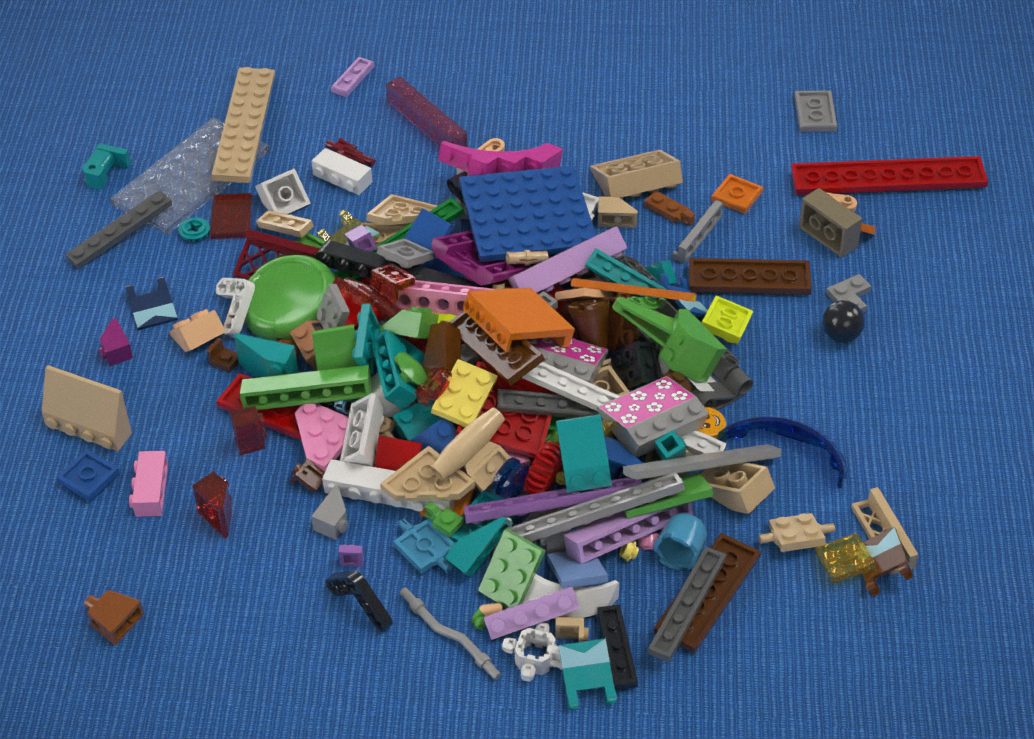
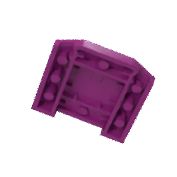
[431,230,535,286]

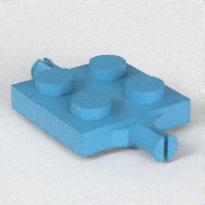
[393,518,454,574]

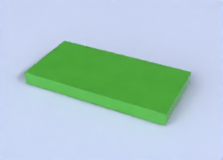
[623,472,714,518]

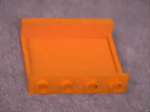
[463,287,575,352]

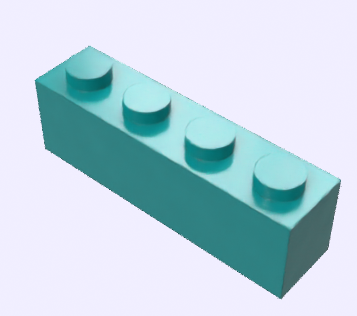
[371,329,418,410]

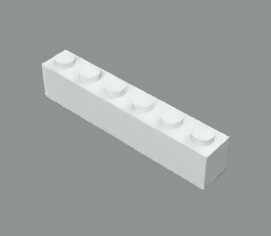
[322,459,457,511]

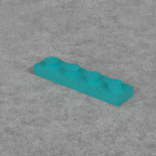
[585,248,666,300]

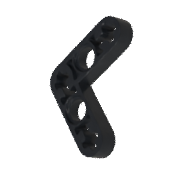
[325,570,393,632]

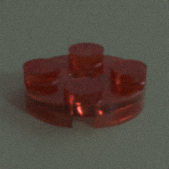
[414,366,452,407]

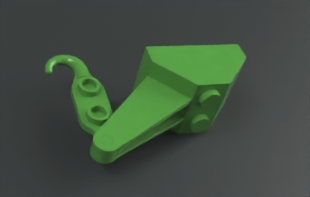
[612,296,726,382]

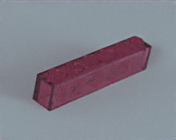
[386,76,467,147]

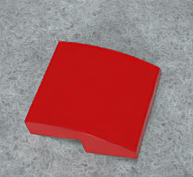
[374,436,423,471]

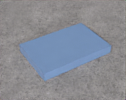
[547,551,608,589]

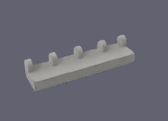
[671,200,723,263]

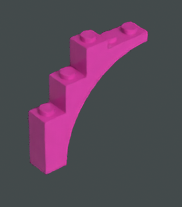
[438,141,563,176]

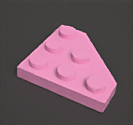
[295,403,349,471]

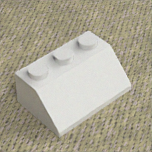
[340,393,384,467]

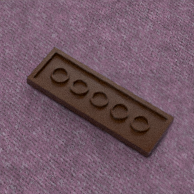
[689,258,811,295]
[450,311,545,385]
[654,533,761,654]

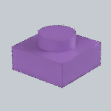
[339,545,364,567]

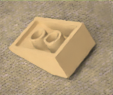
[701,463,775,514]

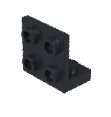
[610,341,661,390]

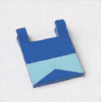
[654,273,708,317]

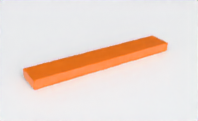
[571,278,696,302]

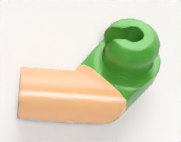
[472,603,502,630]

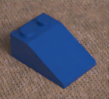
[604,436,650,483]

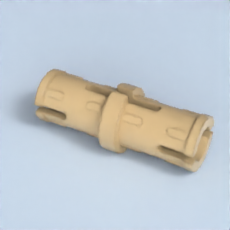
[506,250,548,266]

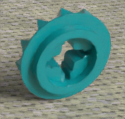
[179,217,210,242]

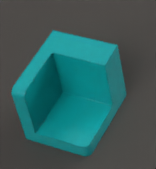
[644,260,677,285]

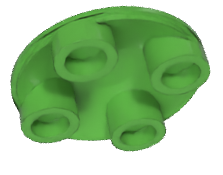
[394,352,428,389]

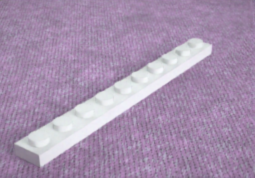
[522,362,726,455]

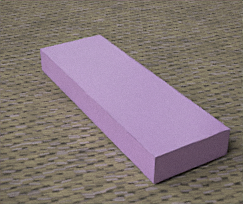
[331,57,374,97]

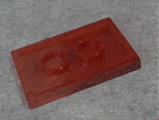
[210,193,252,239]

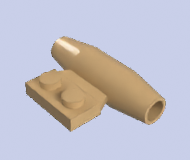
[430,408,513,492]

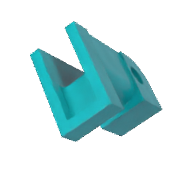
[82,143,131,190]

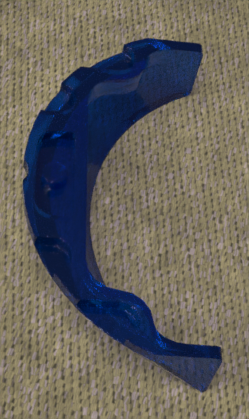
[717,417,848,488]

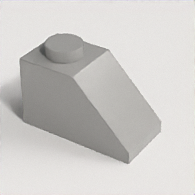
[311,486,348,540]

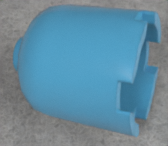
[653,513,707,571]

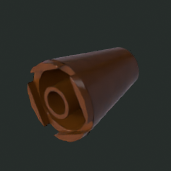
[568,297,610,349]

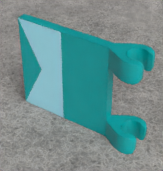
[558,638,617,710]

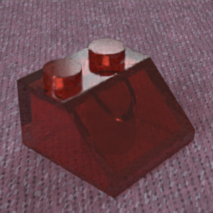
[192,471,233,538]

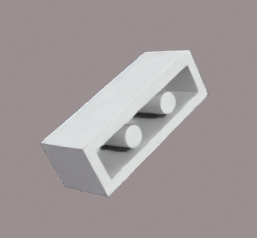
[312,148,372,195]

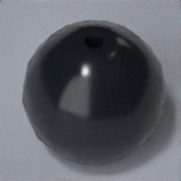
[822,300,865,343]

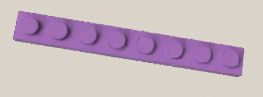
[464,477,643,524]

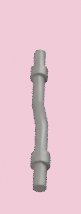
[400,587,501,680]

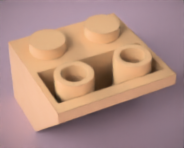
[169,309,226,352]

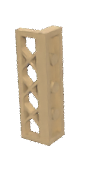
[851,487,918,575]

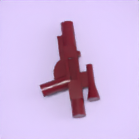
[325,138,376,166]

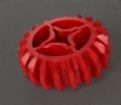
[523,441,563,495]

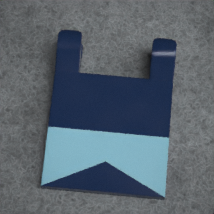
[125,276,178,330]

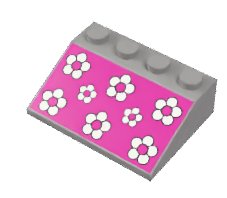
[525,337,608,384]
[597,376,709,458]

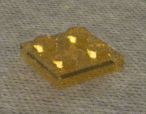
[815,533,876,583]

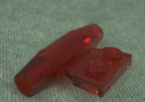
[333,276,401,323]

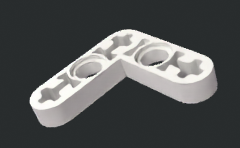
[216,278,255,338]

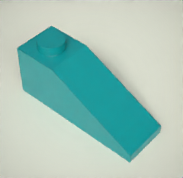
[445,516,513,577]

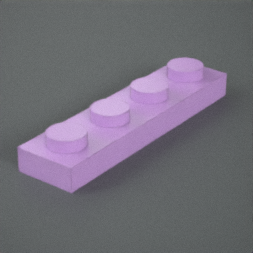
[484,586,580,640]

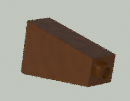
[417,321,461,402]

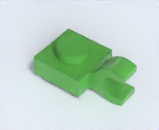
[424,501,464,537]

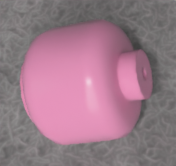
[638,532,659,550]

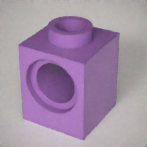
[345,225,377,252]

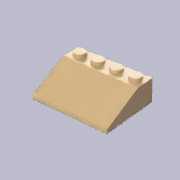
[590,150,683,199]
[42,365,132,451]

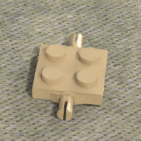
[758,513,835,552]

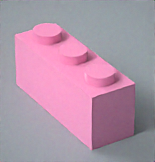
[129,451,168,517]

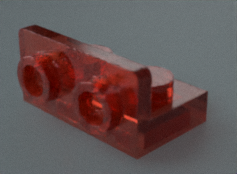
[371,264,416,302]

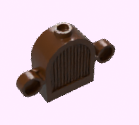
[608,292,639,352]

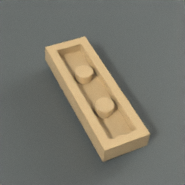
[256,210,314,238]

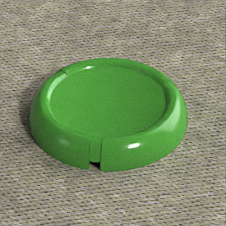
[244,255,339,342]

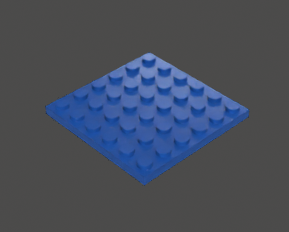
[459,166,596,262]

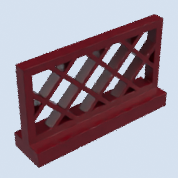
[233,229,320,280]

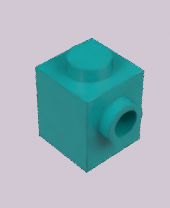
[654,430,687,460]

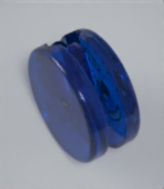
[492,457,530,499]

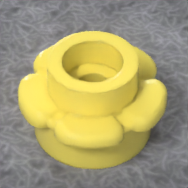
[619,541,639,562]

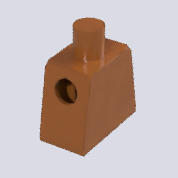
[84,590,144,646]

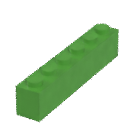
[240,365,372,411]

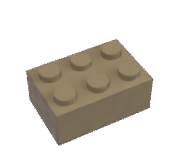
[799,188,862,258]

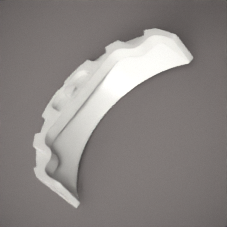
[493,517,619,619]

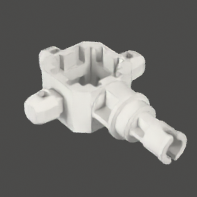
[502,622,562,682]

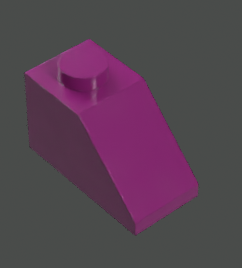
[98,318,133,366]

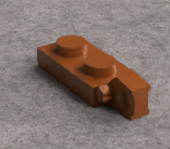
[644,191,695,226]

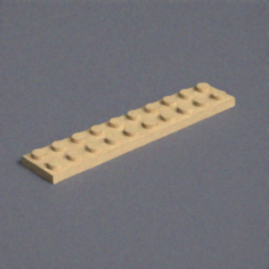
[212,67,275,183]

